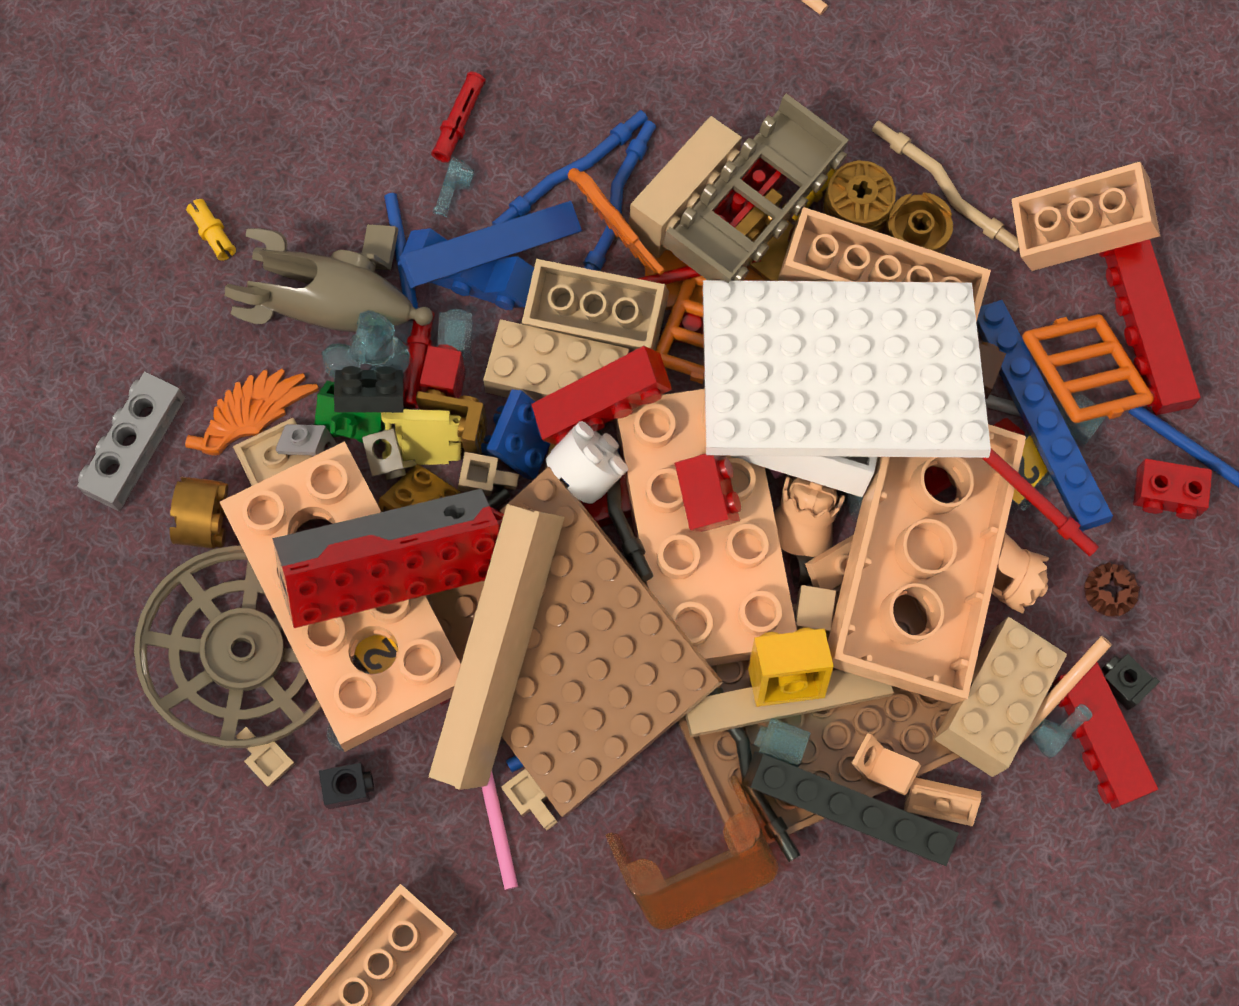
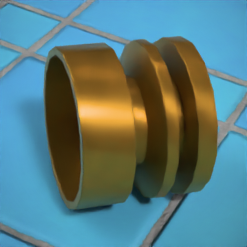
[822,160,896,233]

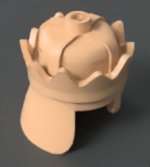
[774,476,845,557]
[991,533,1049,613]

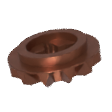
[1084,562,1140,617]

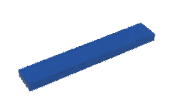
[399,201,582,288]

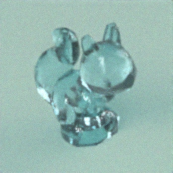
[321,310,410,382]

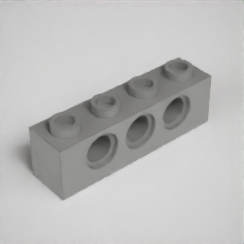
[77,372,185,512]

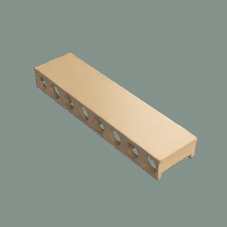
[429,504,565,790]

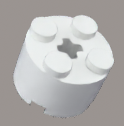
[546,421,628,504]

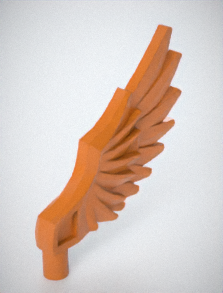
[568,168,665,275]
[185,369,319,455]

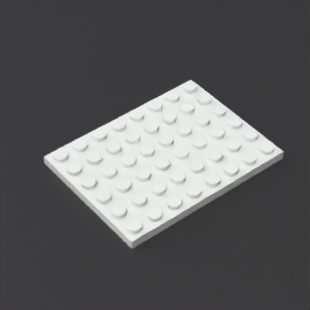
[703,280,991,458]

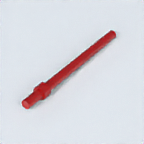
[982,448,1099,556]

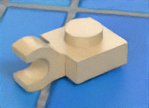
[236,727,295,788]
[501,768,558,831]

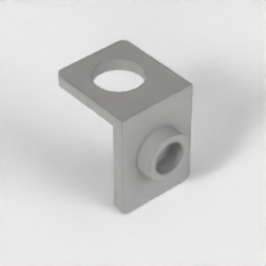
[276,424,337,456]

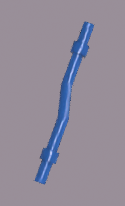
[492,110,648,225]
[583,120,656,271]

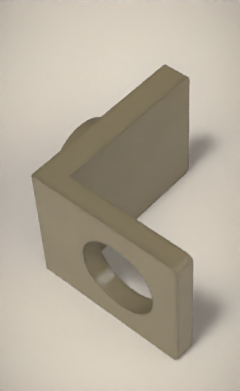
[358,224,398,270]
[362,429,416,480]

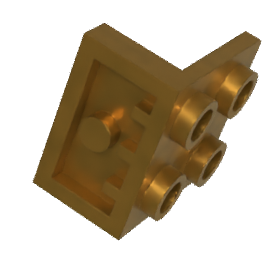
[735,188,794,281]
[416,390,488,455]
[378,464,461,512]

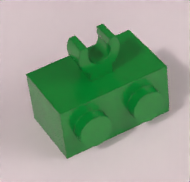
[314,380,385,444]

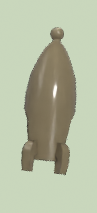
[225,228,433,332]

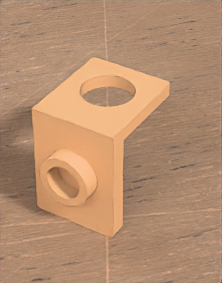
[852,733,921,795]

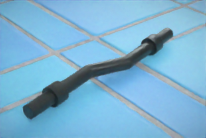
[597,430,653,582]
[708,687,801,862]

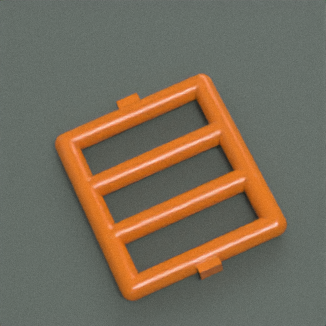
[655,276,706,384]
[1022,314,1154,423]

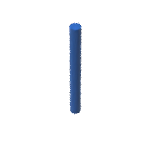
[384,193,419,309]
[1128,406,1239,488]

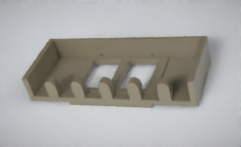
[663,93,849,283]

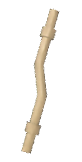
[872,121,1019,252]

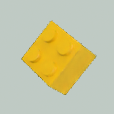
[748,627,834,707]

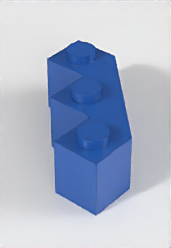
[397,228,534,310]

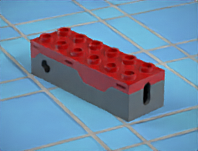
[272,488,504,628]

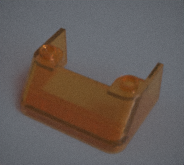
[605,775,779,930]

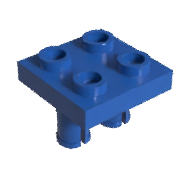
[481,389,550,480]

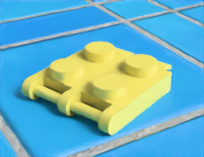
[381,409,461,465]

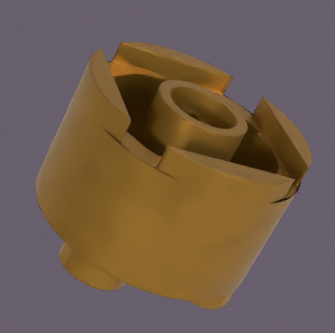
[884,192,953,254]
[170,477,229,549]

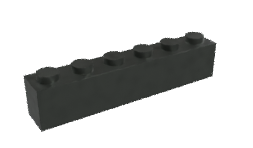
[742,752,959,866]

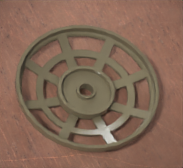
[134,545,322,748]

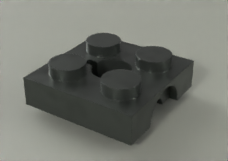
[334,366,403,413]

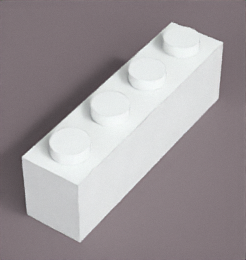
[731,455,877,497]

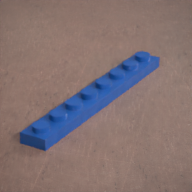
[976,300,1113,531]

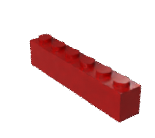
[1098,239,1201,415]

